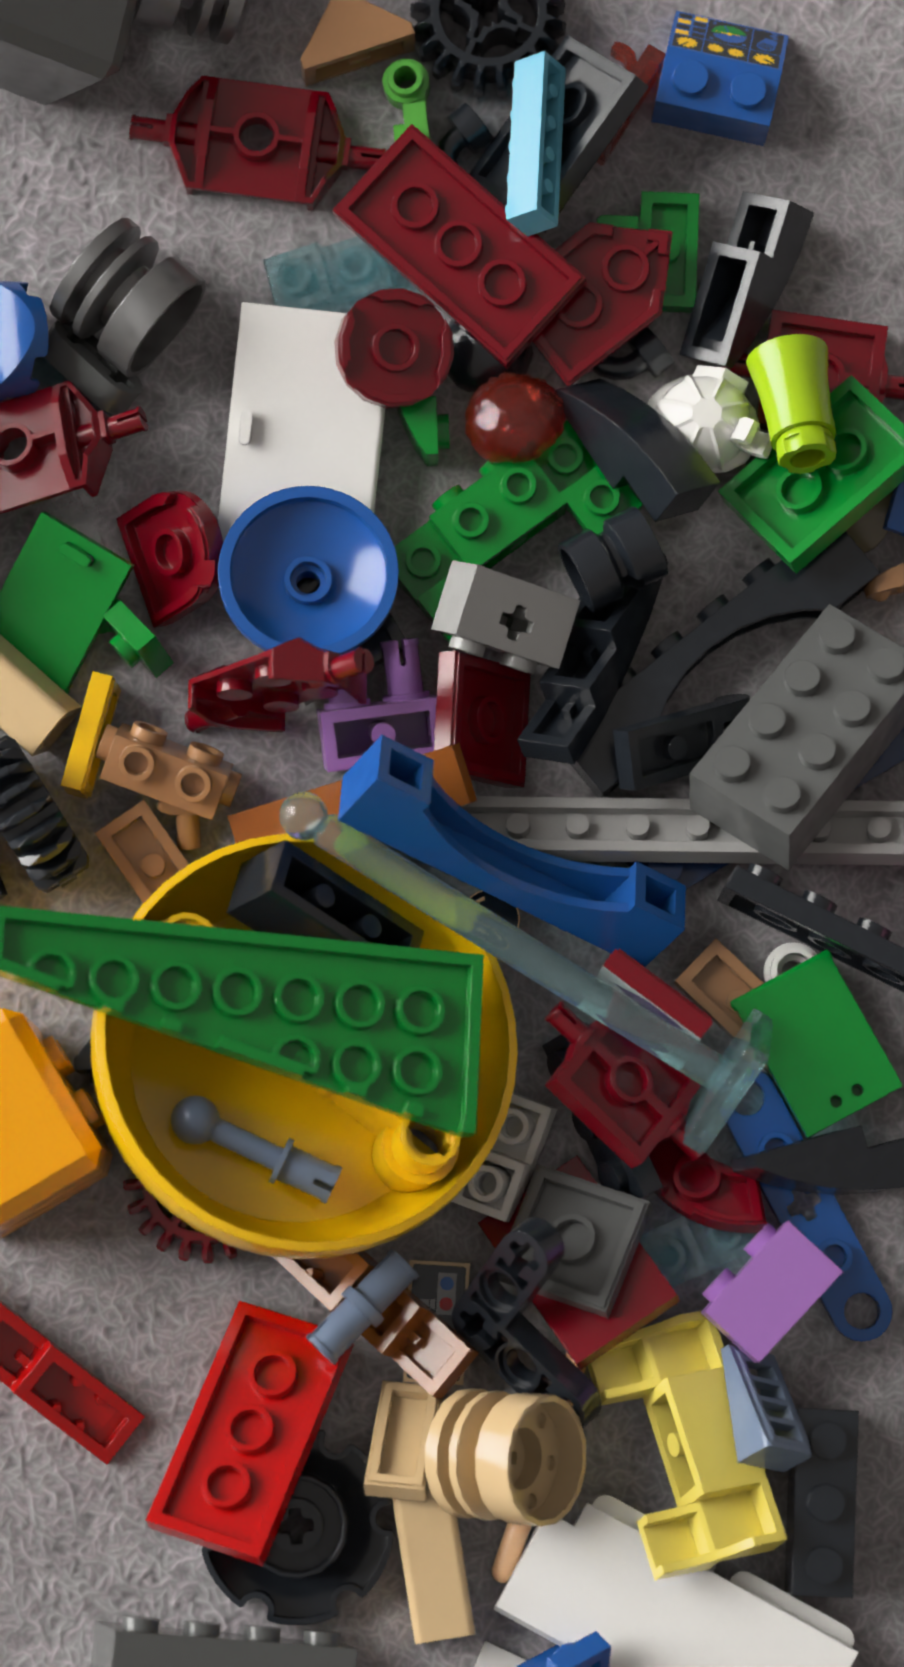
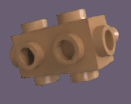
[95,721,242,850]

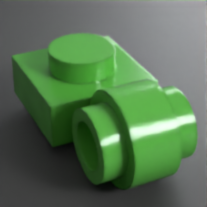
[383,58,431,141]

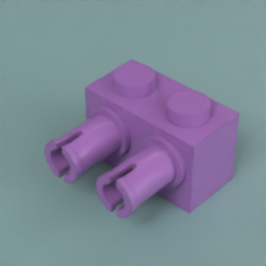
[316,638,437,772]
[700,1221,843,1363]

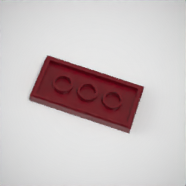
[332,124,587,369]

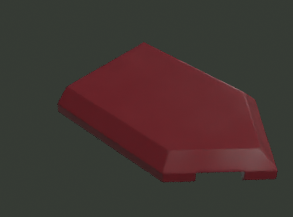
[532,222,673,386]

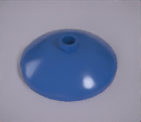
[218,486,399,654]

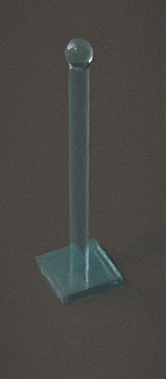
[279,791,773,1154]

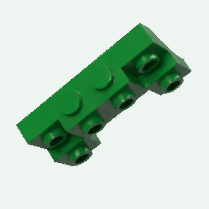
[394,420,643,649]

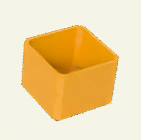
[0,1008,113,1240]

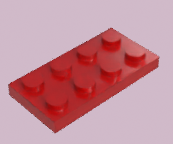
[145,1300,354,1566]

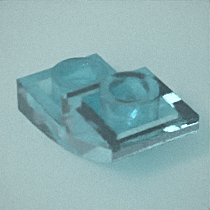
[263,236,398,310]
[640,1216,757,1287]

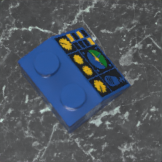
[651,11,789,146]

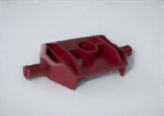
[129,75,386,211]
[0,381,149,514]
[184,637,374,733]

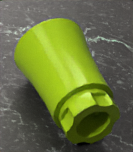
[746,334,836,474]

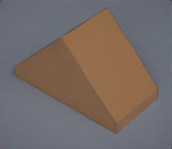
[300,0,415,86]

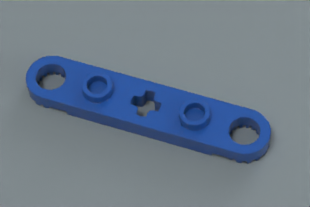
[716,1067,892,1342]

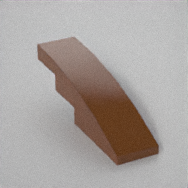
[272,1251,479,1400]

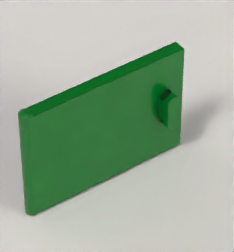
[0,511,135,695]
[730,950,903,1139]

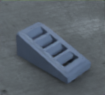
[721,1344,812,1472]

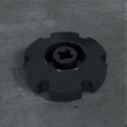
[201,1429,394,1625]

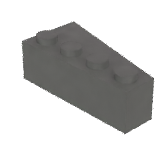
[90,1615,358,1667]

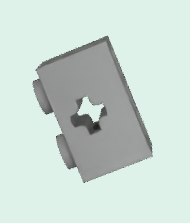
[431,560,580,675]

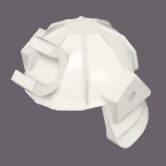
[647,365,772,473]

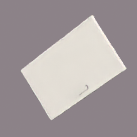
[218,302,386,542]

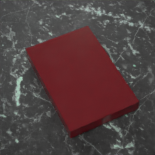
[478,1155,680,1370]

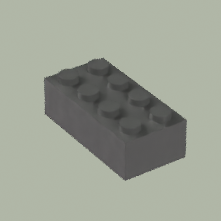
[689,604,904,870]

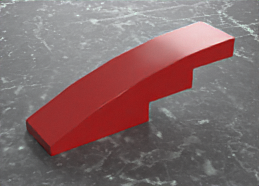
[0,1300,145,1465]

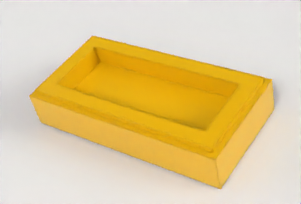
[61,671,121,799]

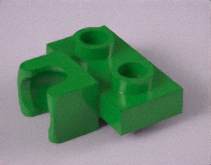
[596,191,700,313]

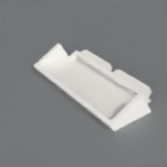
[493,1495,859,1667]

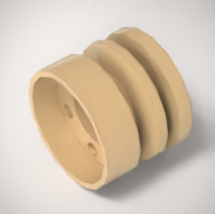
[425,1388,586,1527]

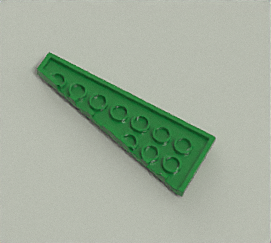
[0,905,484,1138]

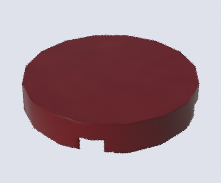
[334,288,454,408]

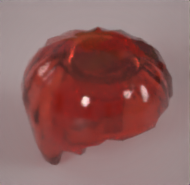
[465,372,566,464]

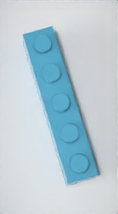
[505,51,566,236]

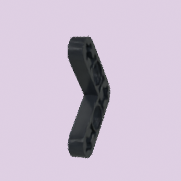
[452,1217,602,1428]

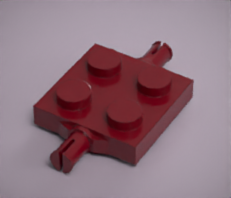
[722,310,904,430]
[544,996,710,1169]

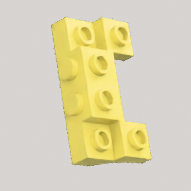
[587,1311,787,1581]

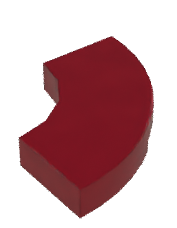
[649,1137,767,1234]

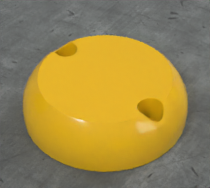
[91,834,518,1259]

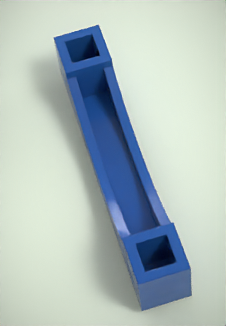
[338,735,686,967]

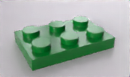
[718,375,904,574]

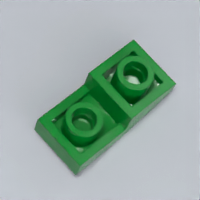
[397,396,450,467]

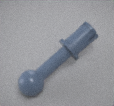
[171,1096,342,1204]

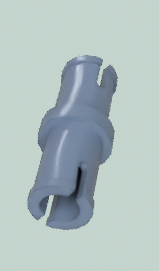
[306,1249,419,1365]

